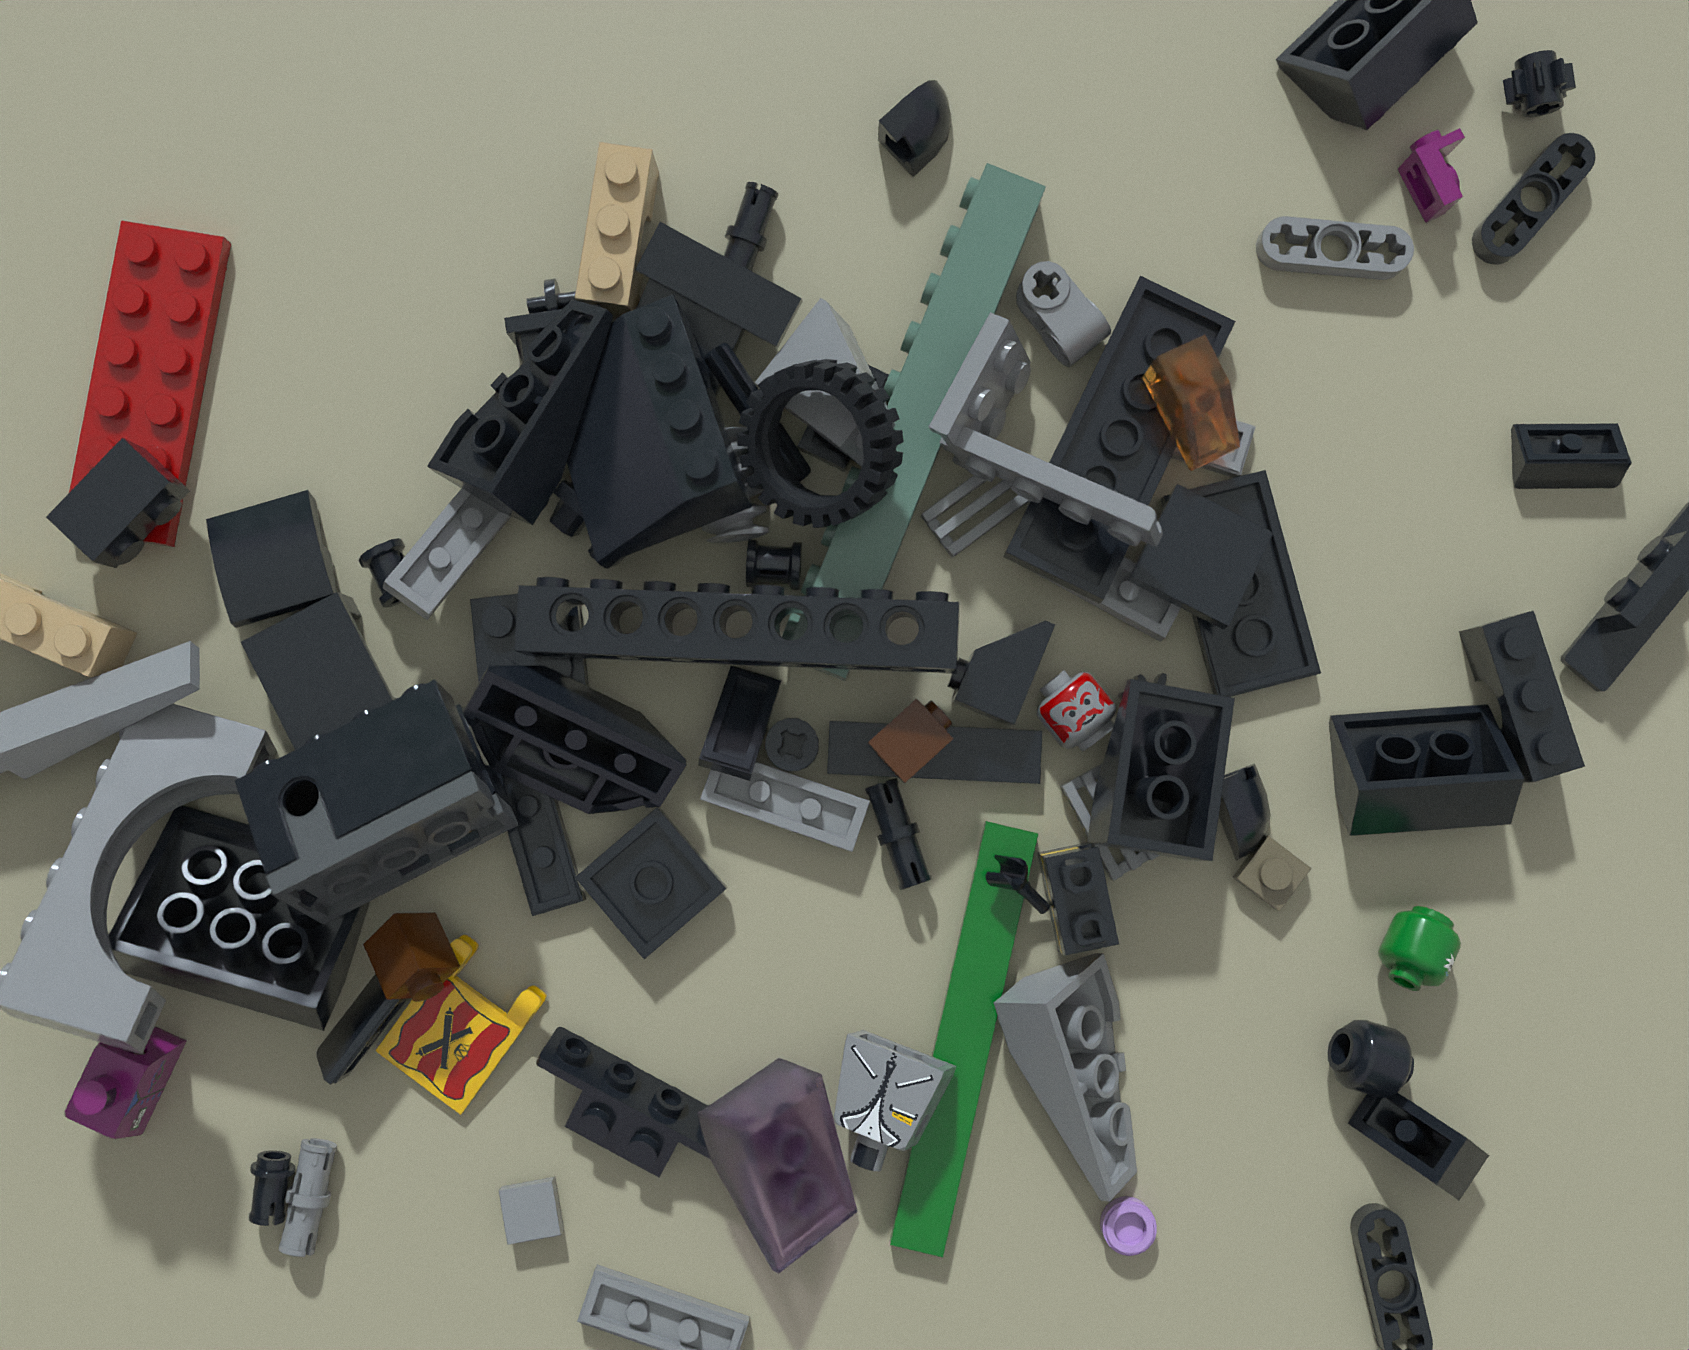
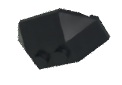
[463,665,687,814]

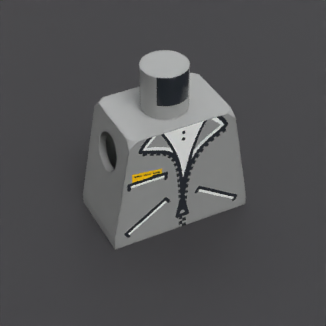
[834,1030,956,1172]

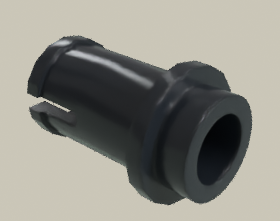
[249,1150,296,1226]

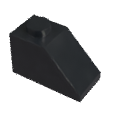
[947,621,1055,726]
[1348,1092,1489,1201]

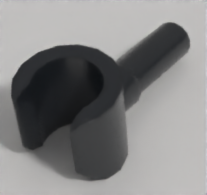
[985,855,1050,914]

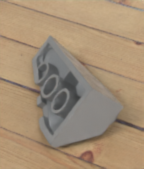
[994,953,1137,1202]

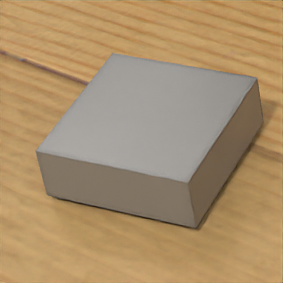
[499,1177,564,1245]

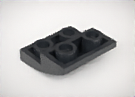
[206,490,337,628]

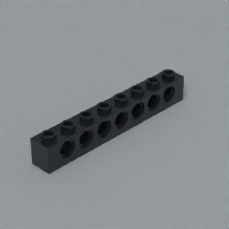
[514,577,960,674]

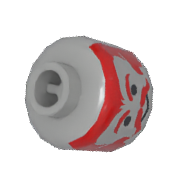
[1037,670,1116,752]

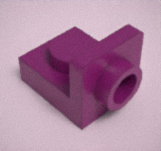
[1397,128,1465,223]

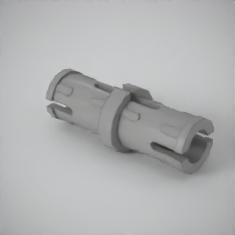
[279,1138,337,1257]

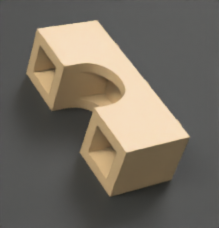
[575,142,659,320]
[0,573,137,678]

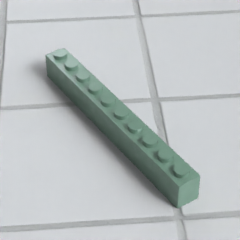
[782,163,1046,681]

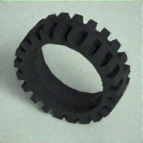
[737,359,904,528]

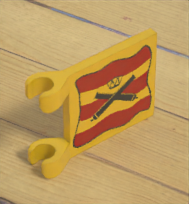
[375,934,547,1115]

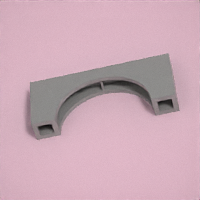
[0,704,277,1054]

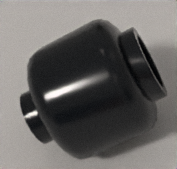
[1327,1020,1414,1098]

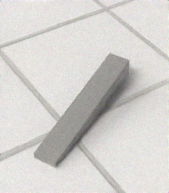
[0,641,200,779]

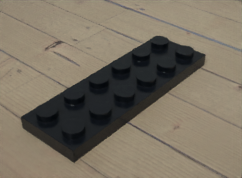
[1003,275,1236,604]

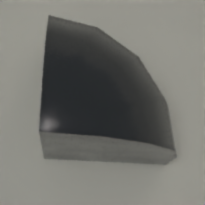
[878,80,952,177]
[1219,763,1271,861]

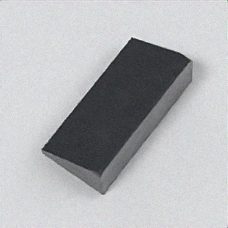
[1511,423,1632,489]
[316,974,408,1085]

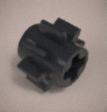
[1503,50,1576,117]

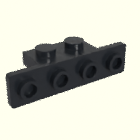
[1561,502,1689,692]
[536,1027,746,1178]

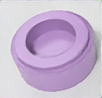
[1100,1196,1157,1256]

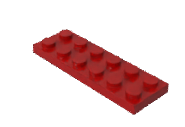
[69,220,231,547]

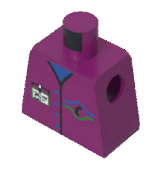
[64,1026,187,1139]

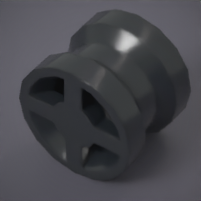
[765,718,819,771]

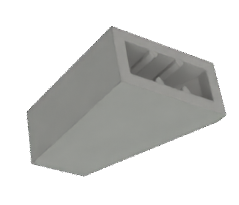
[755,298,896,467]

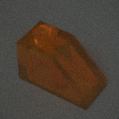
[1142,335,1240,472]

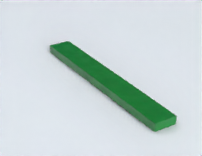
[890,821,1039,1258]

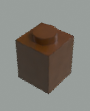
[867,698,954,783]
[363,912,461,1002]

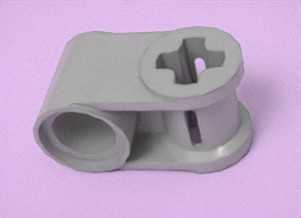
[1016,261,1111,367]

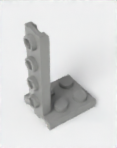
[928,312,1163,547]

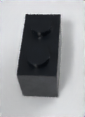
[46,438,190,568]

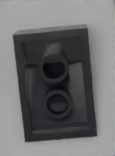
[1087,679,1235,861]

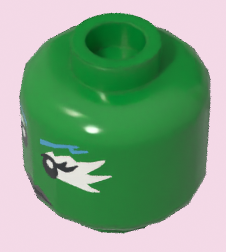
[1378,906,1461,991]

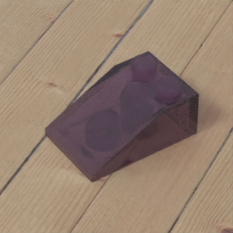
[697,1058,858,1274]

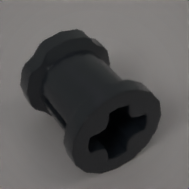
[358,538,405,608]
[746,539,802,590]

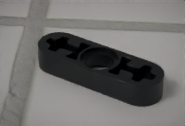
[1472,133,1596,265]
[1350,1203,1433,1350]

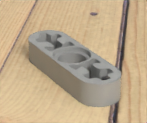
[1256,216,1414,280]

